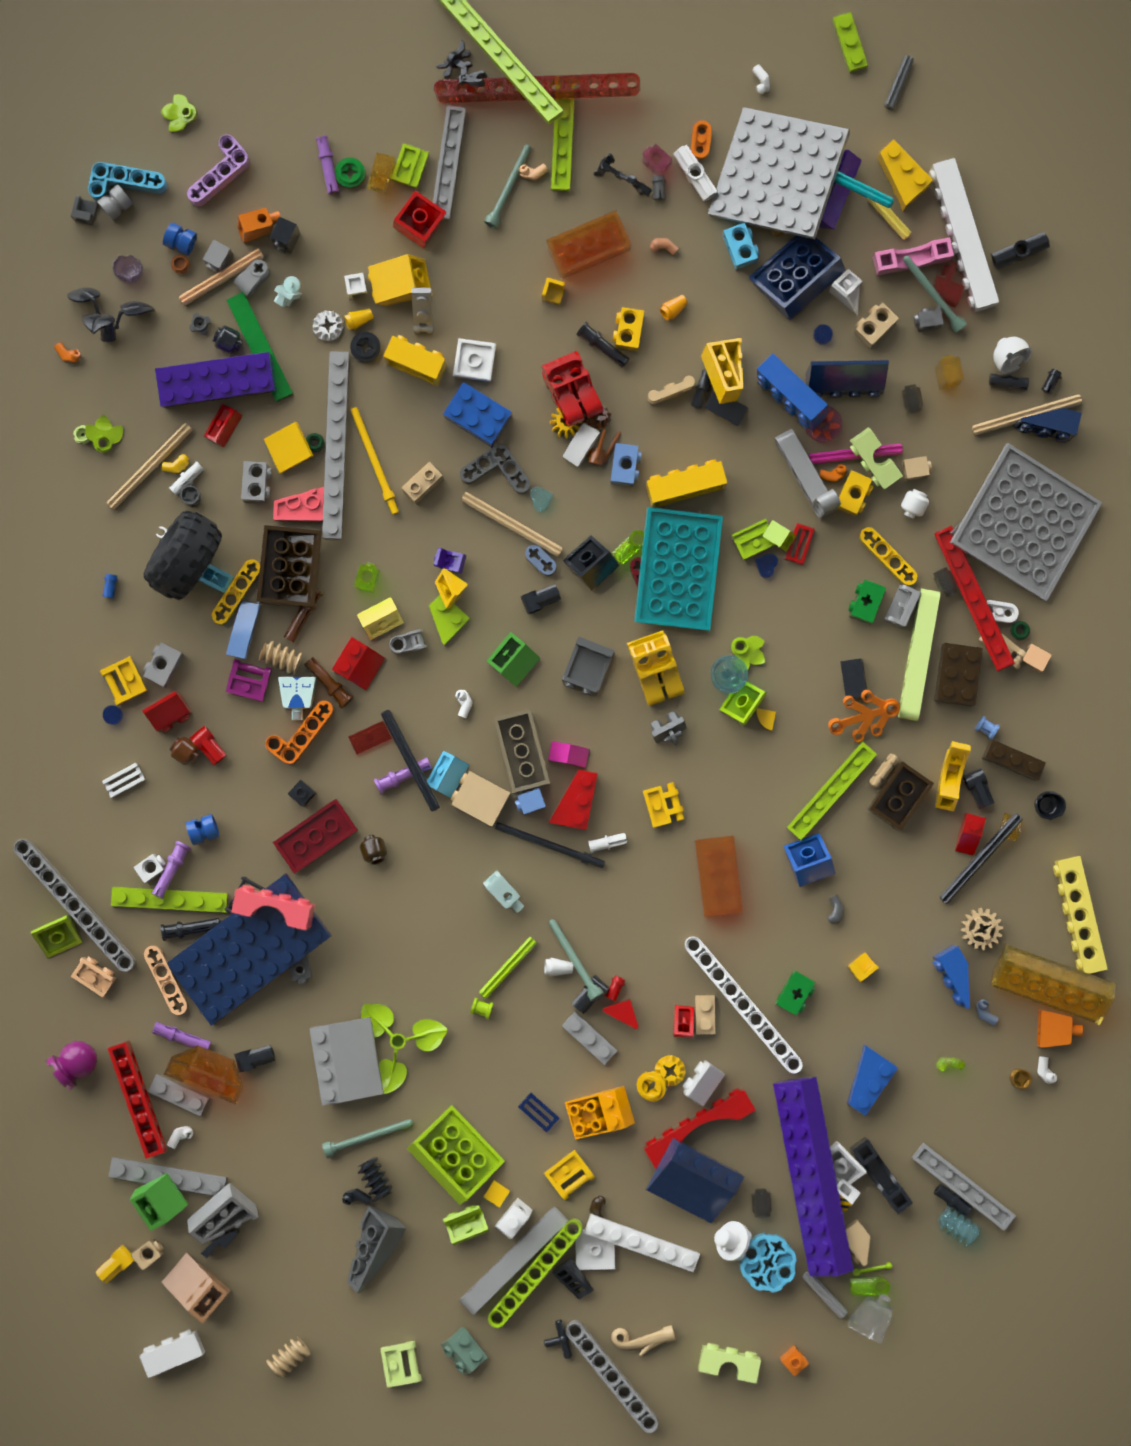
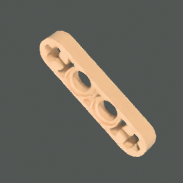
[144,945,188,1015]

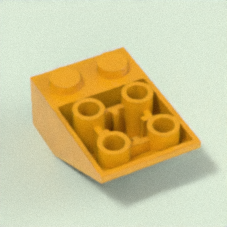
[565,1086,635,1140]

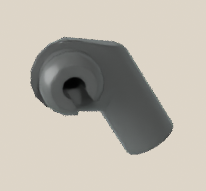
[828,895,844,924]

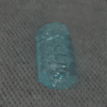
[937,1206,981,1247]

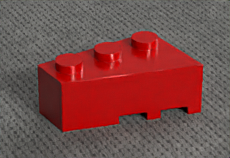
[549,770,598,830]

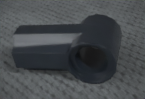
[521,584,561,615]
[963,768,995,809]
[571,975,609,1015]
[234,1045,275,1073]

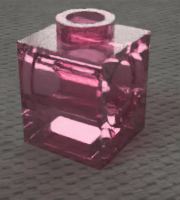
[642,144,672,175]

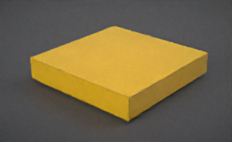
[264,422,313,473]

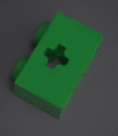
[848,579,886,625]
[775,970,816,1015]

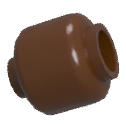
[169,737,199,765]

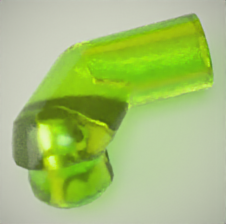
[936,1057,965,1071]

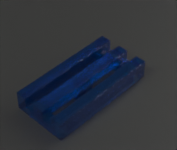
[518,1092,560,1132]

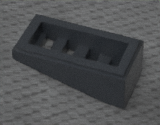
[552,1258,594,1299]

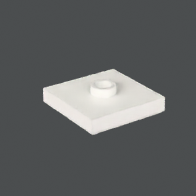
[453,338,496,382]
[575,1230,615,1270]

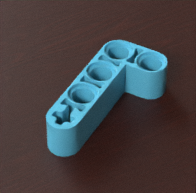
[88,162,168,201]

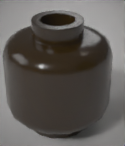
[360,835,387,865]

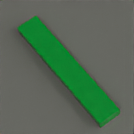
[226,292,293,402]

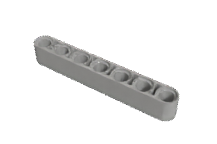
[459,1206,568,1315]
[567,1320,658,1433]

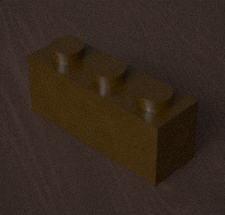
[982,740,1046,781]

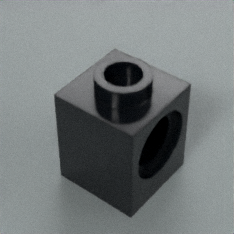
[288,780,316,807]

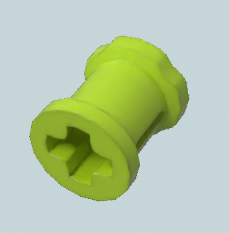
[470,998,494,1020]

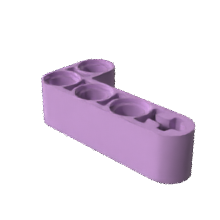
[187,134,250,207]

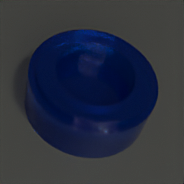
[813,324,833,344]
[102,705,123,725]

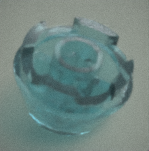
[710,655,748,693]

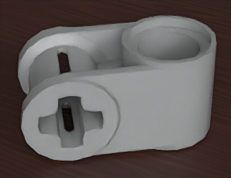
[234,260,269,297]
[389,629,428,655]

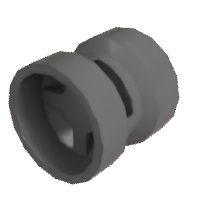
[180,485,202,507]

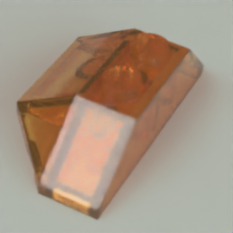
[164,1045,243,1104]

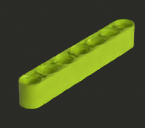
[488,1219,583,1328]

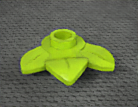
[161,94,197,132]
[85,415,123,453]
[731,636,765,673]

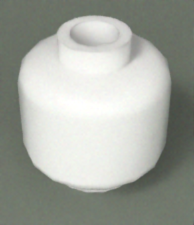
[901,489,929,519]

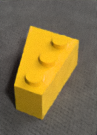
[701,338,743,404]

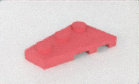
[273,487,324,522]

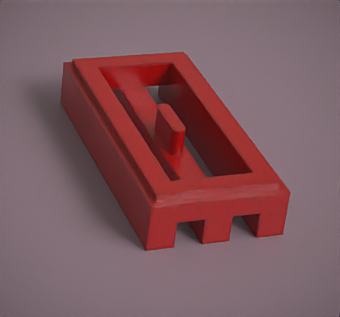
[785,523,815,566]

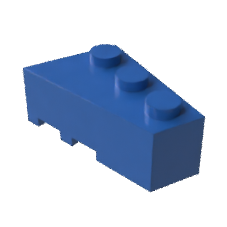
[847,1044,898,1116]

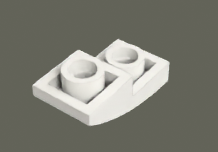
[563,422,600,467]

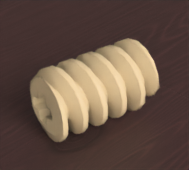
[259,640,302,675]
[266,1336,310,1377]

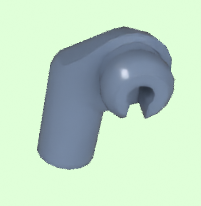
[976,999,999,1026]

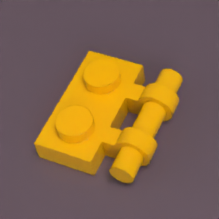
[643,782,684,828]

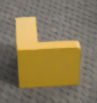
[542,277,565,306]
[847,953,879,982]

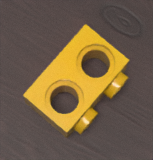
[612,307,644,352]

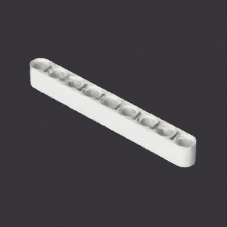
[684,936,803,1073]

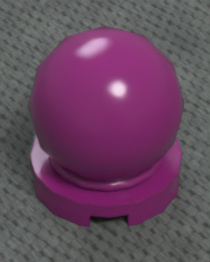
[46,1041,97,1090]

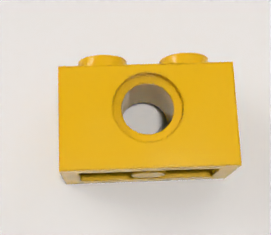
[838,470,873,517]

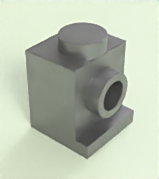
[913,306,943,331]

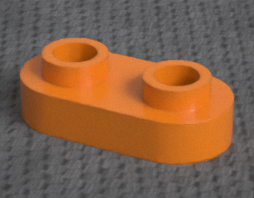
[691,121,712,160]

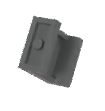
[562,636,614,696]

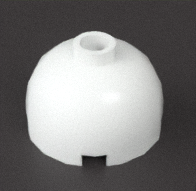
[993,337,1033,374]

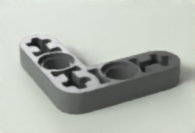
[460,444,530,494]

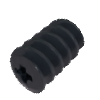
[357,1157,393,1202]

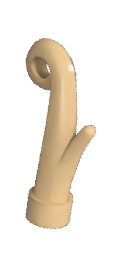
[611,1325,676,1357]

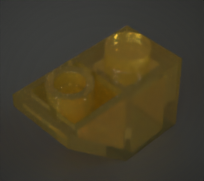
[367,152,396,194]

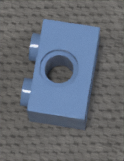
[610,443,641,486]
[515,789,546,815]

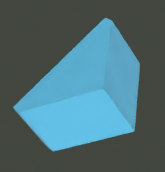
[199,564,234,593]

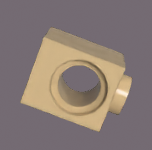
[902,456,932,481]
[131,1238,164,1271]

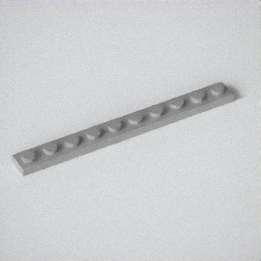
[322,351,349,540]

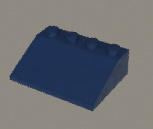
[748,235,846,320]
[806,360,889,398]
[645,1138,744,1223]

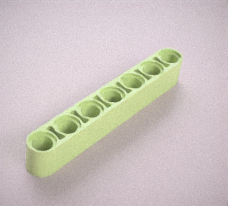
[898,588,940,721]

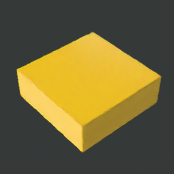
[483,1180,510,1208]

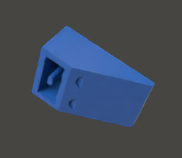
[932,945,970,1009]

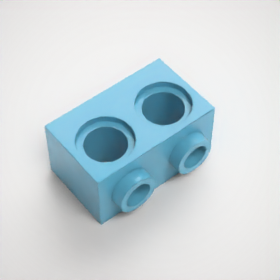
[722,223,760,270]

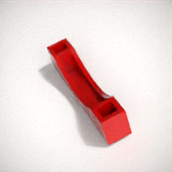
[643,1088,756,1169]

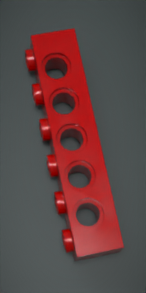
[107,1040,167,1159]

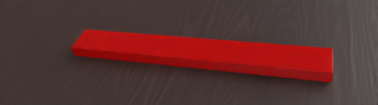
[934,525,1015,672]

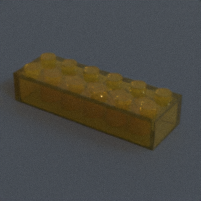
[990,944,1116,1025]

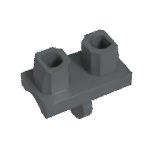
[651,711,687,745]

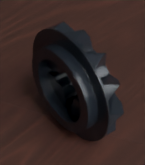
[350,332,381,362]

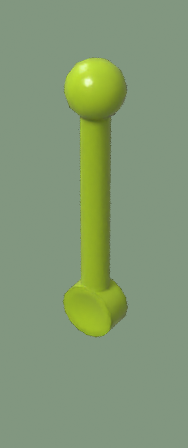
[853,1262,893,1276]

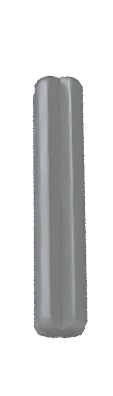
[802,1271,848,1319]

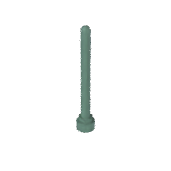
[484,144,531,229]
[903,256,967,333]
[549,919,604,1002]
[322,1119,413,1158]

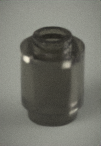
[901,384,924,414]
[933,567,958,597]
[751,1188,772,1218]

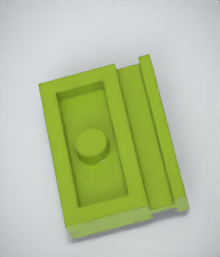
[391,143,429,189]
[731,519,775,560]

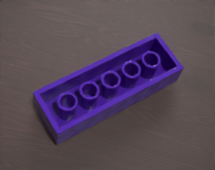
[155,352,276,408]

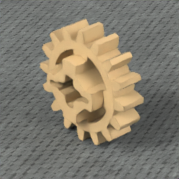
[960,908,1003,950]

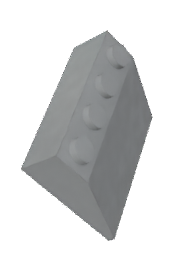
[309,1017,384,1105]

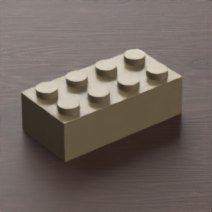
[493,709,550,794]

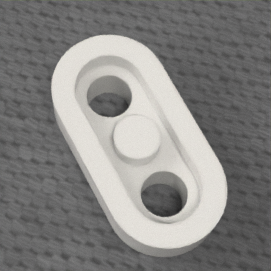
[987,600,1019,623]

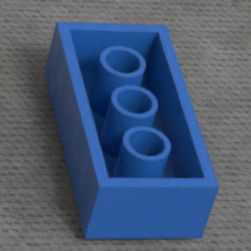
[757,353,828,431]

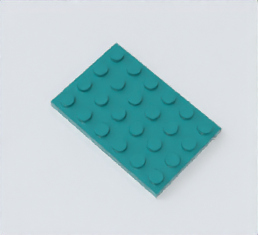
[634,507,723,630]

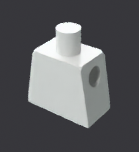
[494,1197,532,1239]

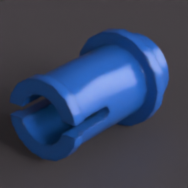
[102,574,119,598]

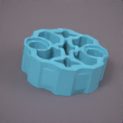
[739,1233,797,1292]

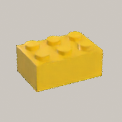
[383,335,447,386]

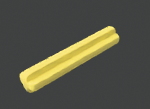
[867,199,911,240]

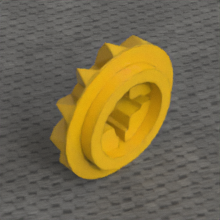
[655,1055,685,1087]
[637,1071,667,1101]

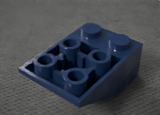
[1014,408,1082,443]

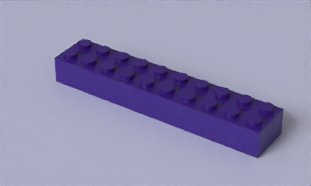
[773,1077,853,1276]

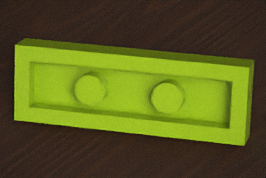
[832,12,868,73]

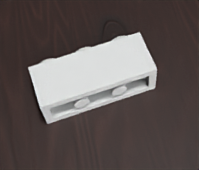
[140,1329,205,1378]

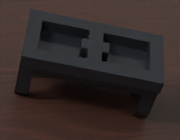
[705,391,748,426]
[840,658,869,699]

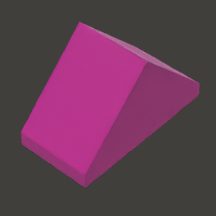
[548,741,589,768]

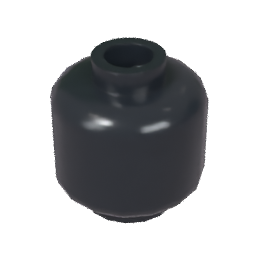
[212,326,242,354]

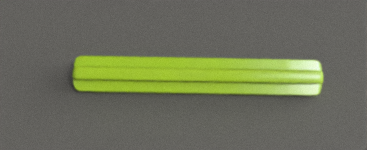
[479,937,537,998]

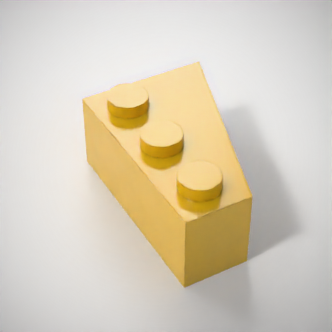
[877,139,933,211]

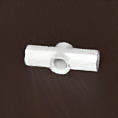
[673,145,718,202]

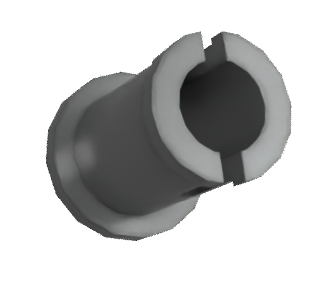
[651,175,666,200]

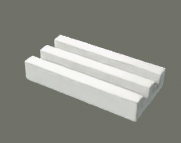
[102,763,146,798]

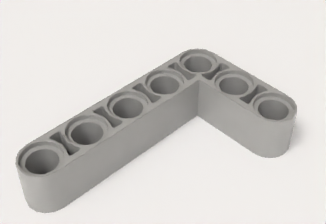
[774,429,841,519]

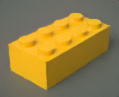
[646,459,727,508]

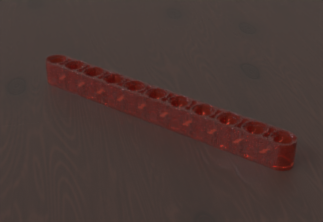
[434,73,641,103]

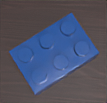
[443,382,512,447]

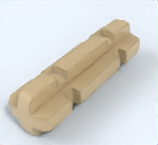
[869,753,899,788]

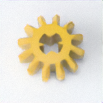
[550,408,582,439]

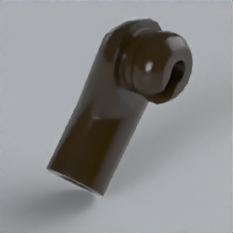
[590,1196,606,1219]

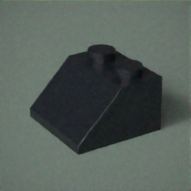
[563,535,620,591]

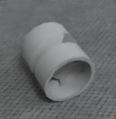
[97,185,133,221]

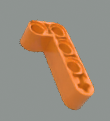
[265,701,334,765]

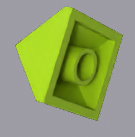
[719,678,767,727]
[31,915,83,958]

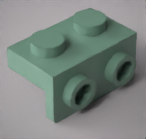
[441,1327,488,1375]

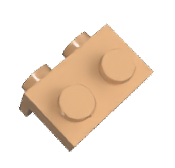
[71,956,117,997]

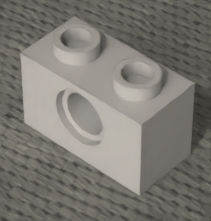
[143,642,184,688]

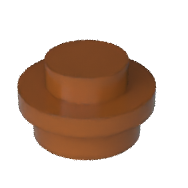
[171,255,190,274]

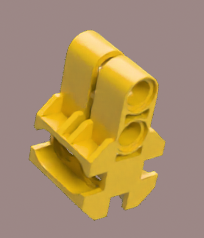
[627,630,685,706]

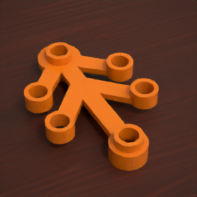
[828,690,900,742]

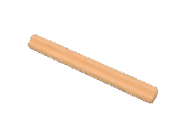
[179,249,264,305]

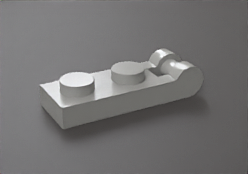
[412,288,433,334]

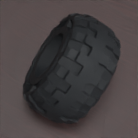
[143,510,222,600]

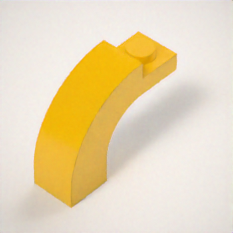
[935,741,971,812]

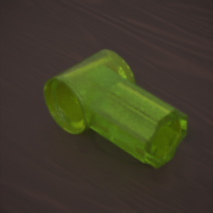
[611,530,644,565]
[850,1276,890,1296]

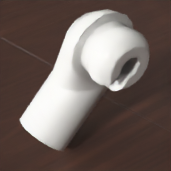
[455,690,473,719]
[1037,1056,1057,1084]

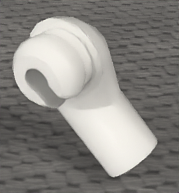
[753,65,770,94]
[167,1126,193,1149]

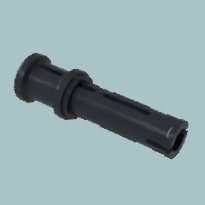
[576,321,630,368]
[161,917,220,941]

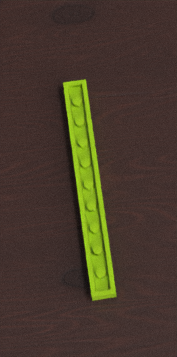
[439,0,564,125]

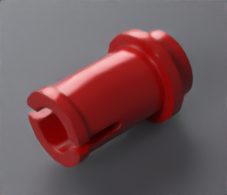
[605,975,626,1001]

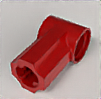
[189,725,227,766]

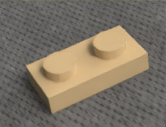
[695,995,715,1034]

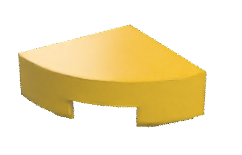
[756,708,776,731]

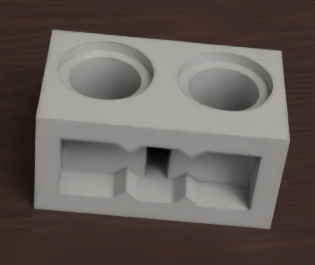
[241,461,272,503]

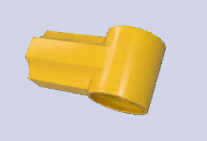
[96,1245,134,1284]

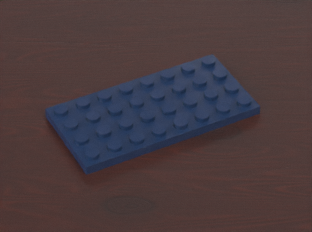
[167,873,332,1026]

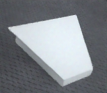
[829,269,862,316]

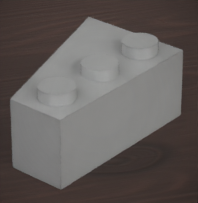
[187,1183,259,1244]

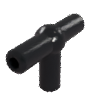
[544,1320,572,1359]

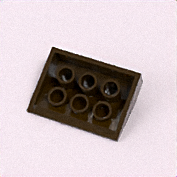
[257,525,322,607]

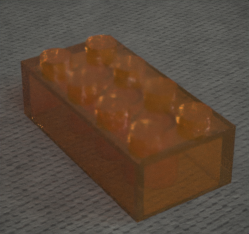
[546,210,631,279]
[694,835,743,917]

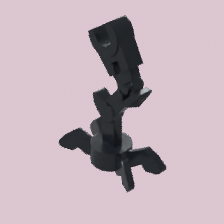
[436,40,488,87]
[593,153,652,197]

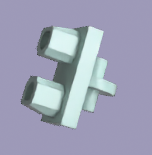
[274,276,302,307]

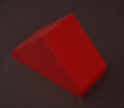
[602,999,638,1030]
[673,1005,694,1038]

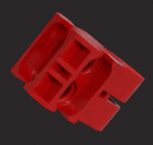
[541,351,604,427]

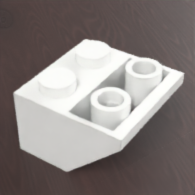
[683,1060,725,1106]

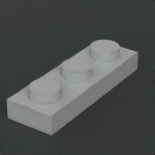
[562,1011,617,1065]
[148,1074,209,1116]

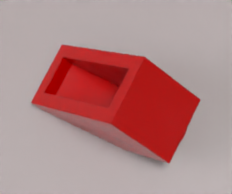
[955,813,986,856]

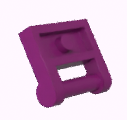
[225,659,272,702]

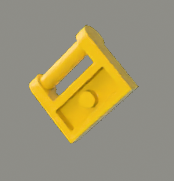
[100,656,147,706]
[544,1149,596,1201]

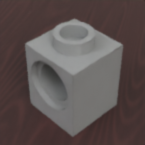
[203,240,232,272]

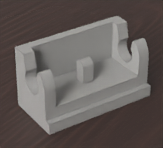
[884,585,921,628]

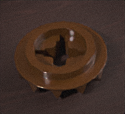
[582,408,611,429]

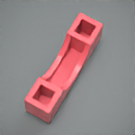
[232,885,315,930]

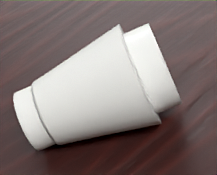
[544,957,573,977]

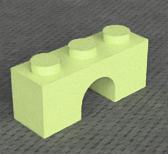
[849,427,903,489]
[698,1343,761,1383]

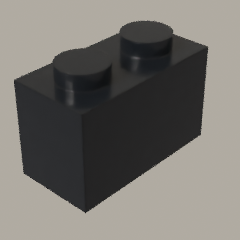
[270,217,301,254]

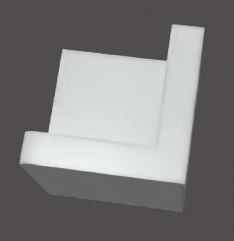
[344,273,367,299]

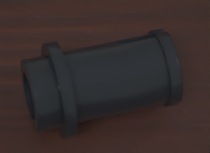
[1041,368,1062,394]

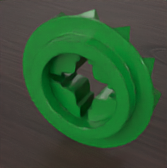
[335,157,365,188]

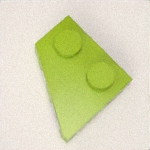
[429,595,470,645]

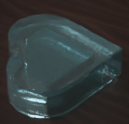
[530,487,554,512]

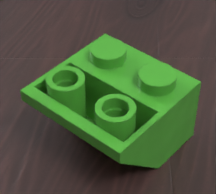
[486,632,540,687]
[130,1173,188,1231]

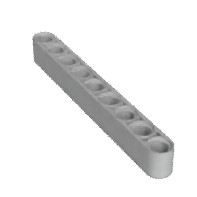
[14,839,136,972]

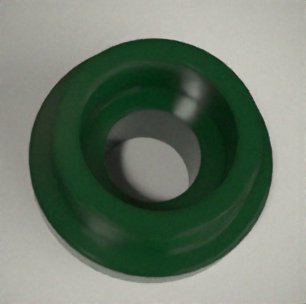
[306,433,324,452]
[1010,621,1030,640]

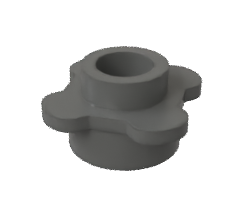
[189,313,211,335]

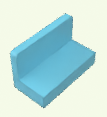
[427,751,469,798]

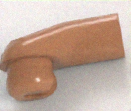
[650,238,679,256]

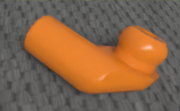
[54,342,81,363]
[819,464,847,482]

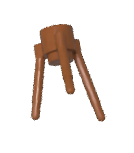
[586,430,621,466]

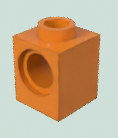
[780,1345,809,1377]

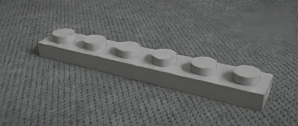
[433,105,466,221]
[911,1143,1016,1231]
[109,1157,227,1196]

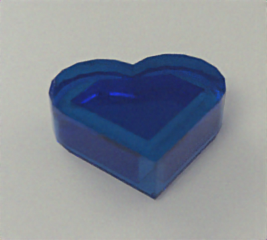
[754,554,778,578]

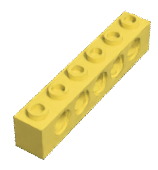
[1053,856,1107,974]

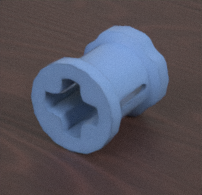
[974,715,1000,740]

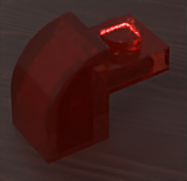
[933,260,965,307]

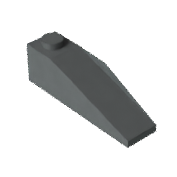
[347,1206,406,1294]

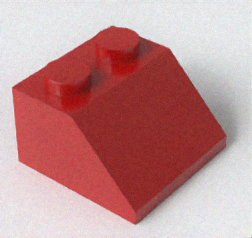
[393,190,447,248]
[331,637,386,690]
[142,691,192,733]

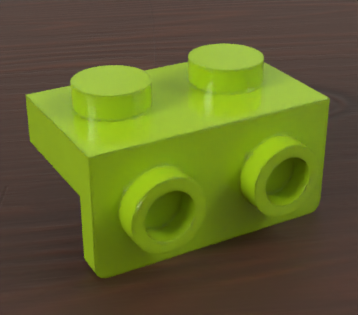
[443,1205,490,1246]

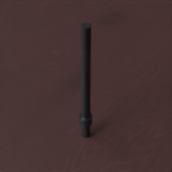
[495,822,605,868]

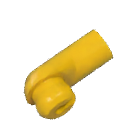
[162,454,189,473]

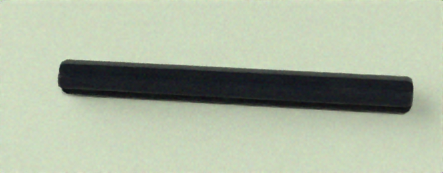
[381,710,440,812]
[940,813,1023,904]

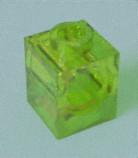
[354,562,380,593]

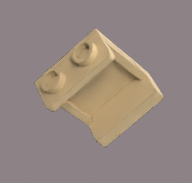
[450,771,511,827]

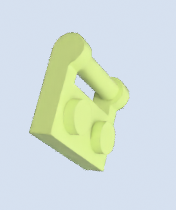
[380,1341,422,1388]

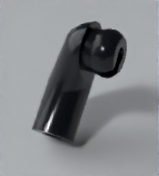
[342,1188,372,1205]

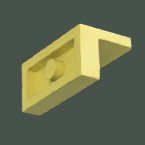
[357,597,404,640]

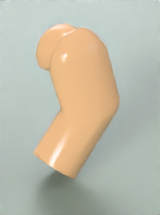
[519,163,548,180]

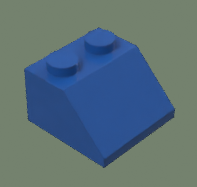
[784,833,836,887]

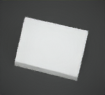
[830,1141,867,1184]

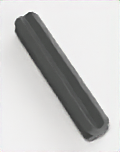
[884,55,914,110]

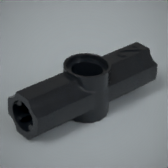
[991,232,1050,269]

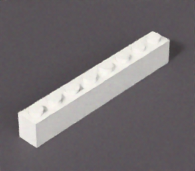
[929,158,999,312]

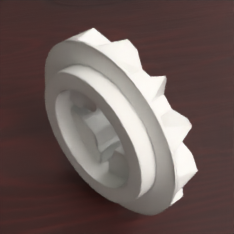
[313,310,343,341]

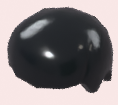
[1034,791,1066,820]

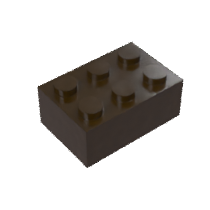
[934,643,983,706]
[867,761,934,831]

